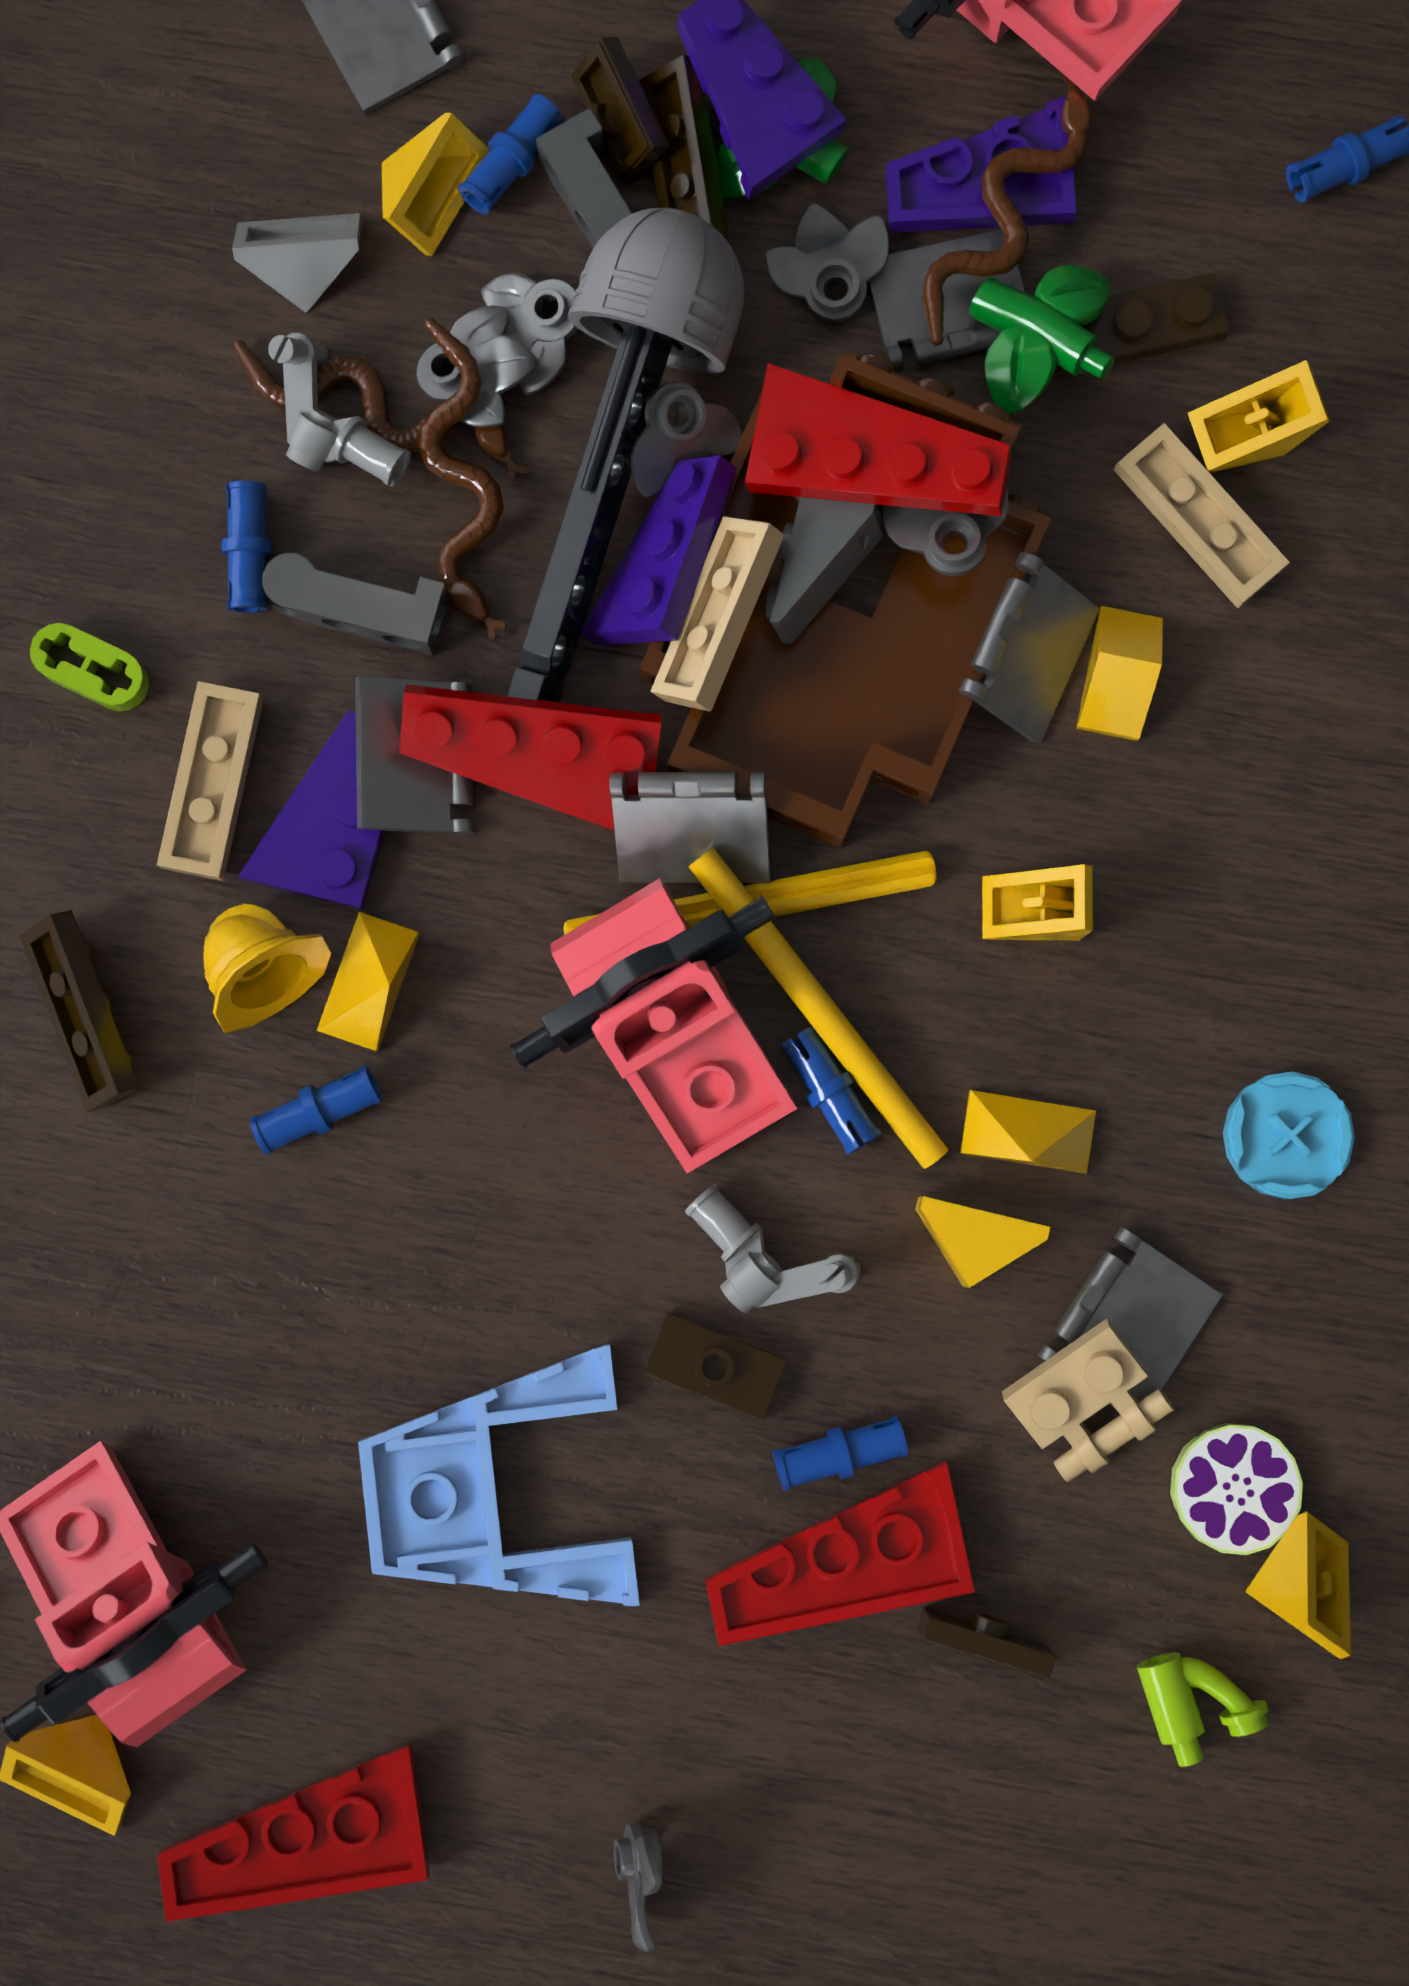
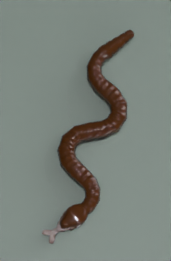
[922,73,1091,346]
[418,318,507,640]
[233,340,527,483]

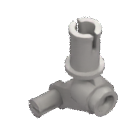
[268,333,411,487]
[685,1184,861,1314]

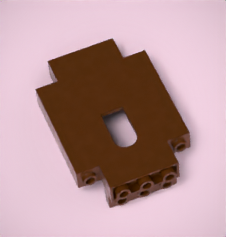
[639,352,1051,848]

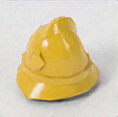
[203,903,331,1033]

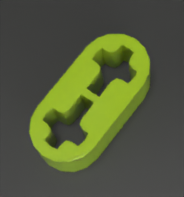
[30,623,149,711]

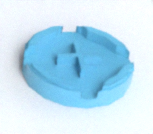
[1223,1071,1355,1199]

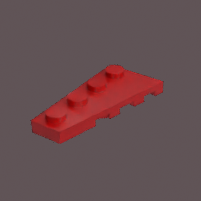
[745,363,1012,516]
[399,684,662,831]
[705,1460,974,1646]
[157,1741,430,1922]

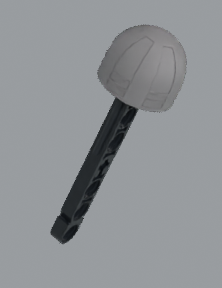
[507,208,744,702]

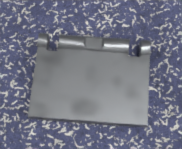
[302,0,466,115]
[868,229,1025,370]
[959,552,1100,743]
[355,676,474,835]
[609,772,771,883]
[1037,1227,1223,1408]

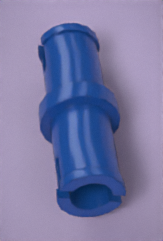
[458,94,565,215]
[1286,115,1409,203]
[221,481,272,613]
[780,1026,882,1155]
[249,1065,383,1155]
[772,1416,908,1491]

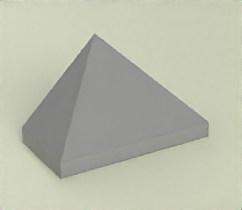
[232,213,362,313]

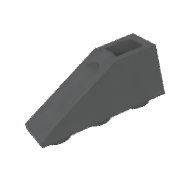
[765,497,886,644]

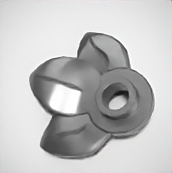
[766,204,888,322]
[481,273,578,395]
[416,305,539,428]
[630,382,742,497]
[882,487,1008,576]
[614,1823,662,1952]

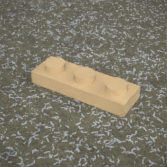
[1114,423,1290,608]
[650,517,784,712]
[157,681,264,881]

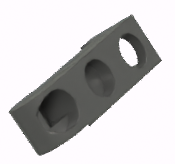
[536,108,632,249]
[262,553,450,656]

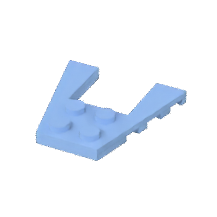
[358,1344,640,1606]

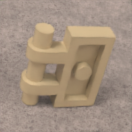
[1002,1318,1174,1482]

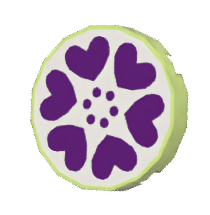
[1170,1423,1303,1555]

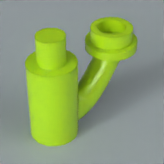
[1136,1652,1269,1767]

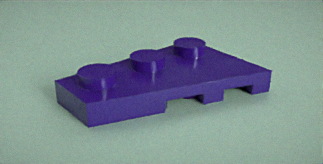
[677,0,847,200]
[885,96,1076,233]
[580,455,737,645]
[238,711,385,911]

